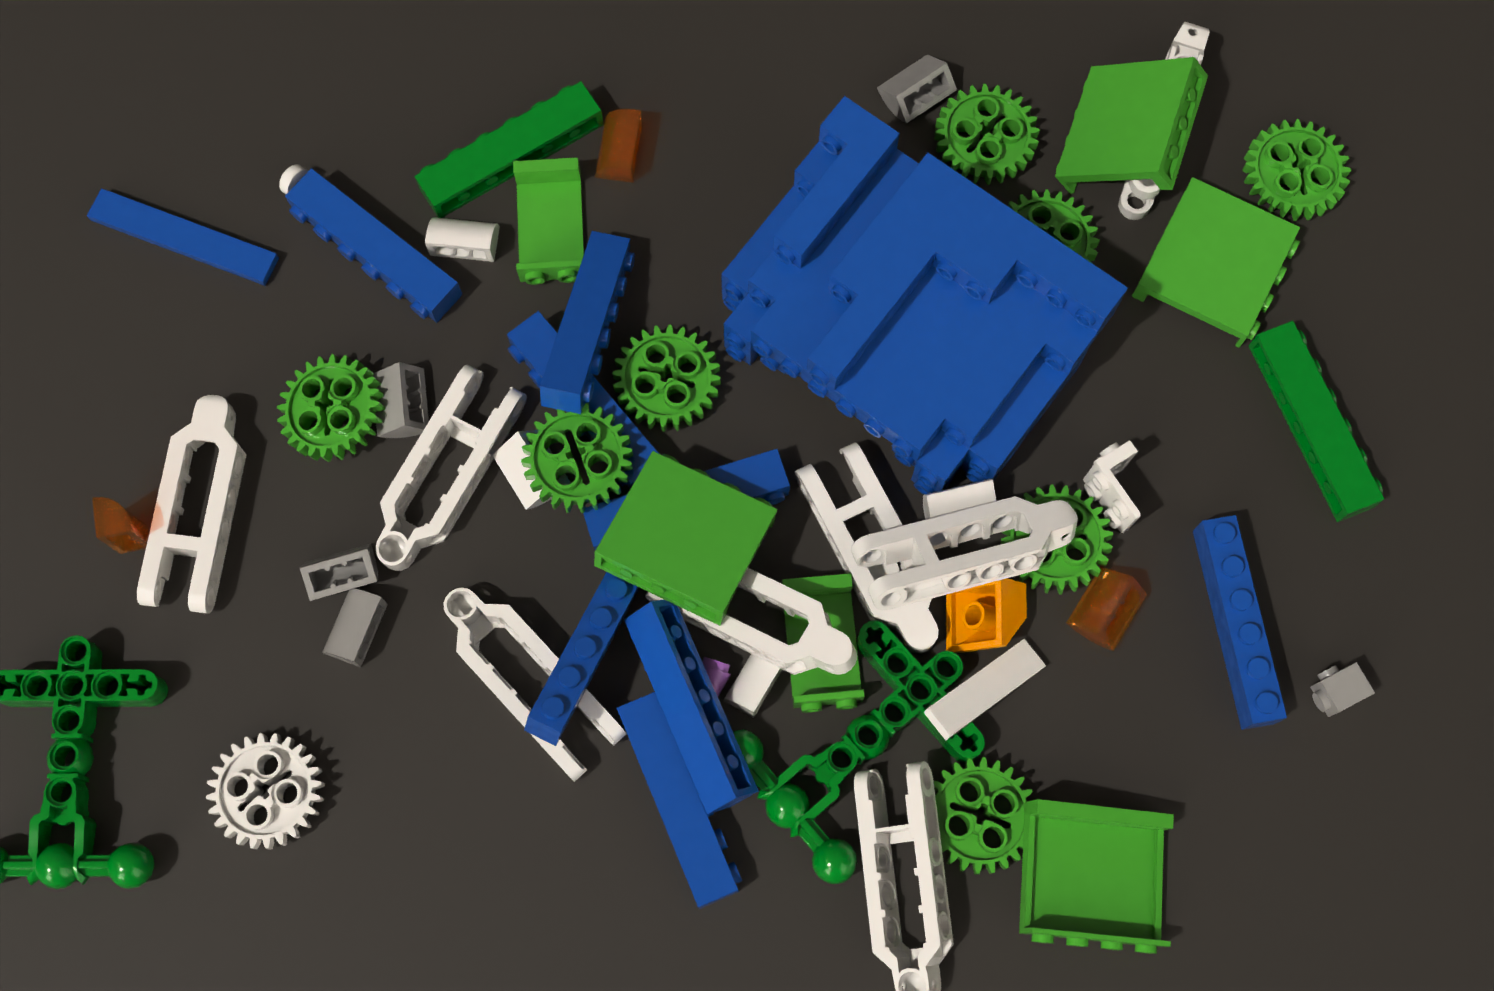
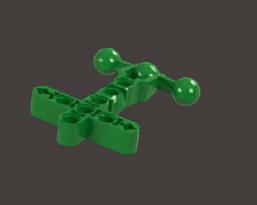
[733,621,985,884]
[0,635,168,889]

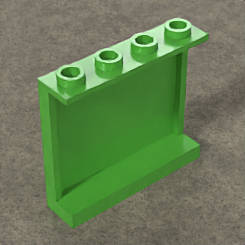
[1055,57,1208,194]
[1132,177,1300,348]
[594,451,777,626]
[1019,799,1174,954]

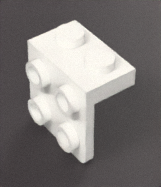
[1083,440,1141,533]

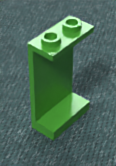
[513,157,584,285]
[782,573,865,713]

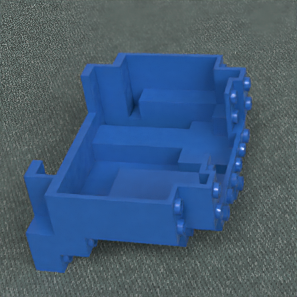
[721,96,1128,495]

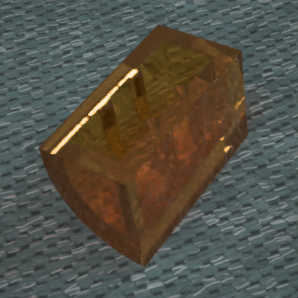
[595,109,643,183]
[92,497,150,554]
[1066,567,1147,651]

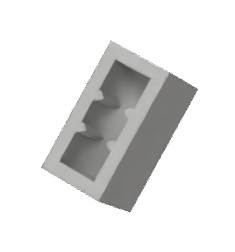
[877,55,957,123]
[373,362,429,438]
[300,543,378,601]
[322,588,388,667]

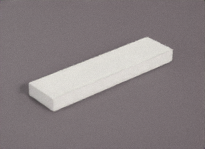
[924,639,1046,741]

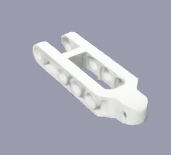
[1118,22,1210,220]
[376,364,527,571]
[137,395,246,614]
[795,442,939,654]
[851,496,1078,610]
[645,568,857,675]
[444,587,627,782]
[854,761,954,991]

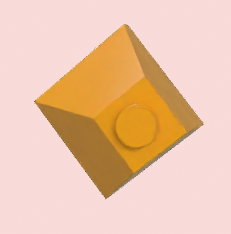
[946,578,1027,653]

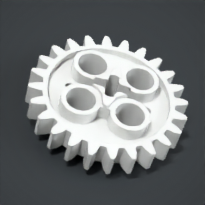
[206,733,325,850]

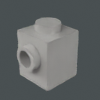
[1310,662,1375,717]

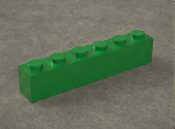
[414,81,604,218]
[1248,321,1384,522]

